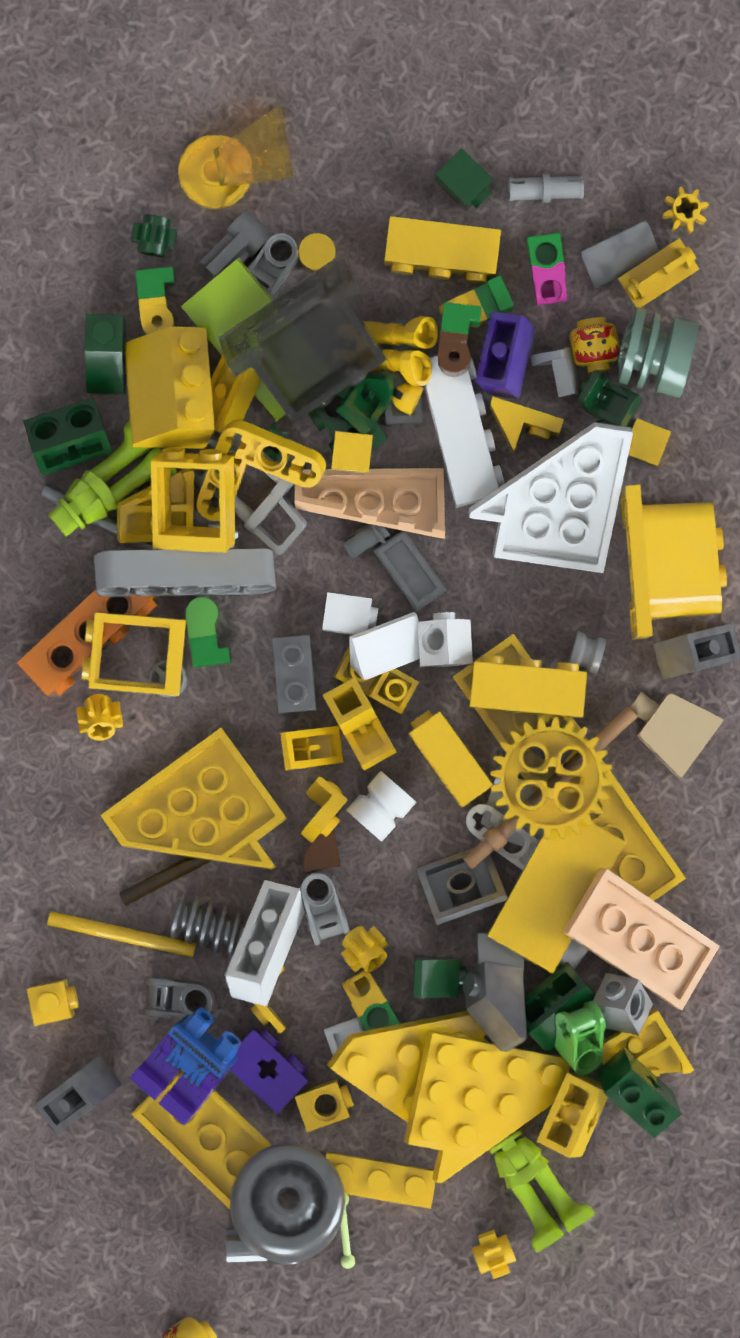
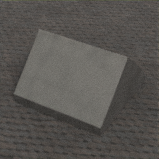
[416,847,508,925]

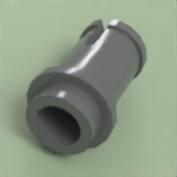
[340,523,390,559]

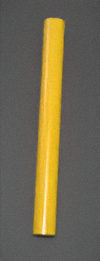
[47,911,196,958]

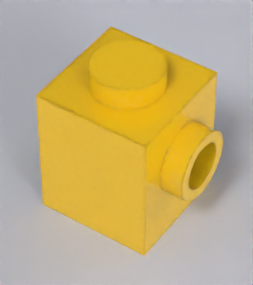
[27,979,79,1026]

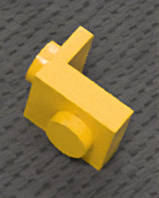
[300,776,348,843]

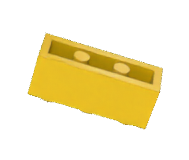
[384,216,501,284]
[469,655,587,718]

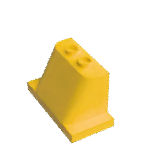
[620,485,727,640]

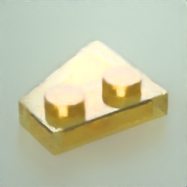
[214,107,294,187]

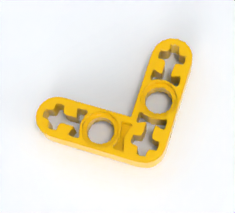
[197,420,326,521]

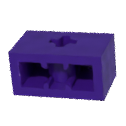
[230,1027,309,1114]

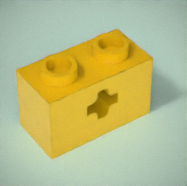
[537,1072,608,1158]

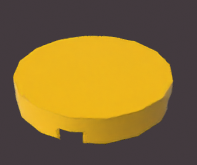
[178,135,252,210]

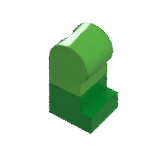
[186,597,232,668]

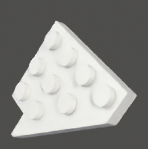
[468,422,633,573]

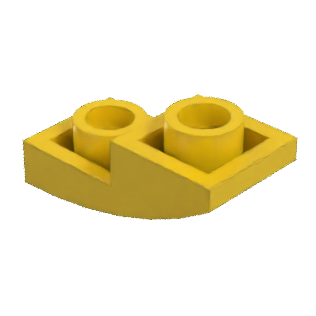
[332,645,419,714]

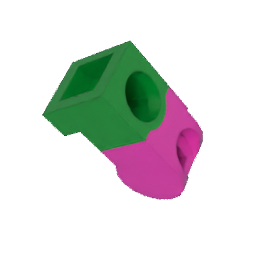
[525,233,567,306]

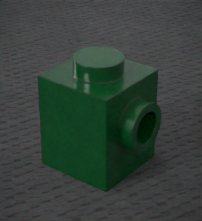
[434,148,493,212]

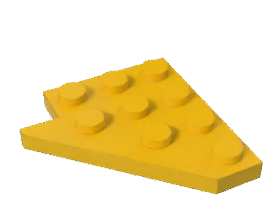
[100,727,288,870]
[327,1011,491,1123]
[404,1031,570,1183]

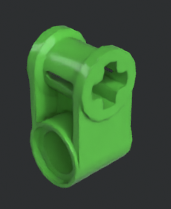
[555,1001,605,1076]

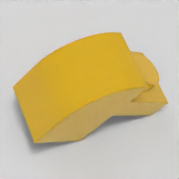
[323,677,397,771]

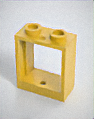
[151,447,235,553]
[82,612,186,696]
[408,710,493,807]

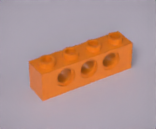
[17,589,158,697]

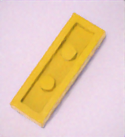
[326,1151,435,1209]

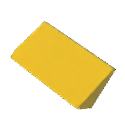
[211,349,265,433]

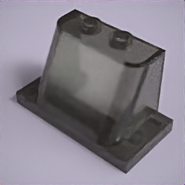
[218,254,387,423]

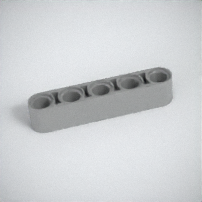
[94,549,276,597]

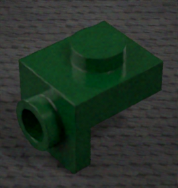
[577,370,642,427]

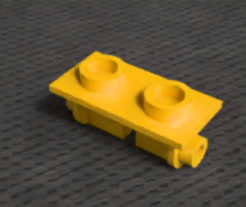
[617,238,699,308]

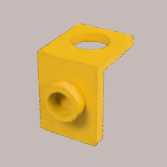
[250,965,286,1033]

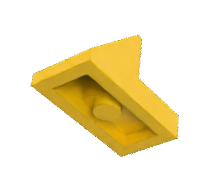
[489,397,564,453]

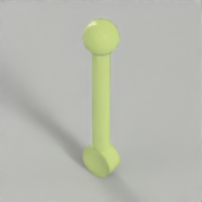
[340,1193,355,1269]

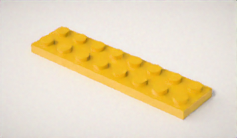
[453,634,686,901]

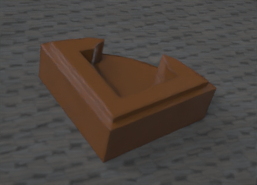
[303,829,340,872]

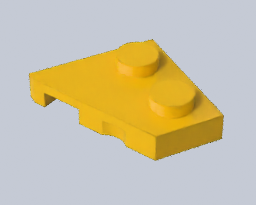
[602,1007,694,1076]

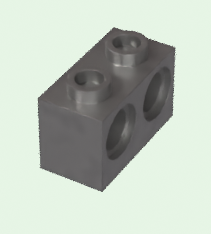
[272,635,317,714]

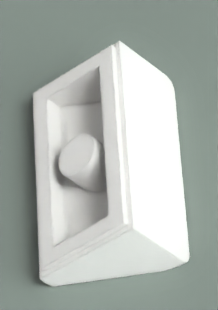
[350,612,420,680]

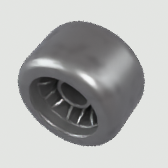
[230,1143,345,1263]

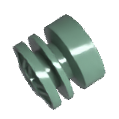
[617,307,699,398]

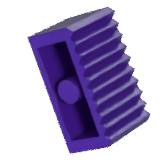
[474,311,535,399]

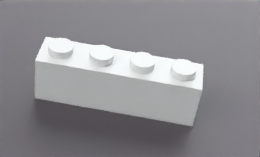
[424,356,504,508]

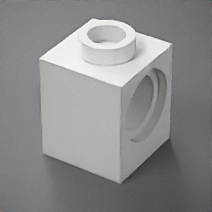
[322,592,378,635]
[418,612,473,667]

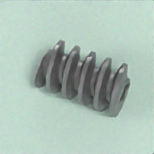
[171,894,249,959]

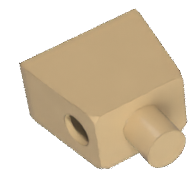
[629,692,724,778]

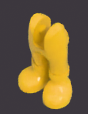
[332,316,438,386]

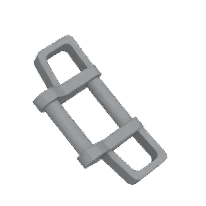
[180,433,307,555]

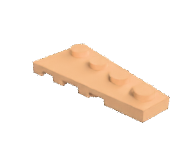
[295,468,445,539]

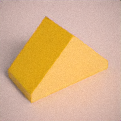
[280,726,344,770]

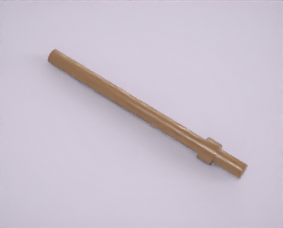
[463,706,638,870]

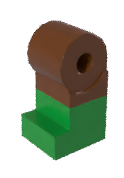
[438,302,482,377]

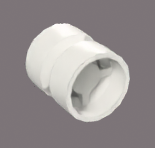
[346,771,417,841]

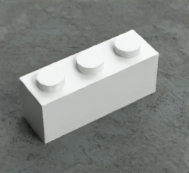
[225,880,305,1006]

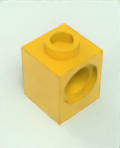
[295,1079,354,1132]

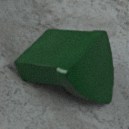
[336,372,394,435]

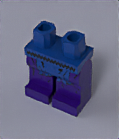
[130,1007,242,1125]

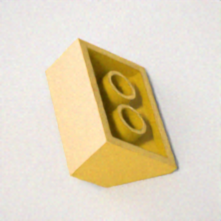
[124,326,215,449]

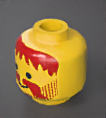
[569,317,620,373]

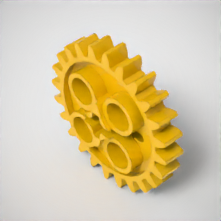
[490,717,613,840]

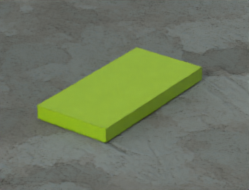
[181,258,335,421]

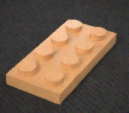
[562,867,720,1010]

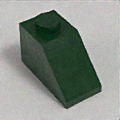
[84,314,126,394]
[413,956,467,998]

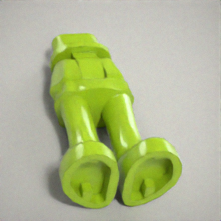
[47,420,177,537]
[489,1129,596,1253]

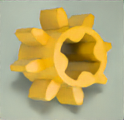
[662,186,709,234]
[76,694,123,741]
[341,926,389,972]
[471,1230,516,1279]

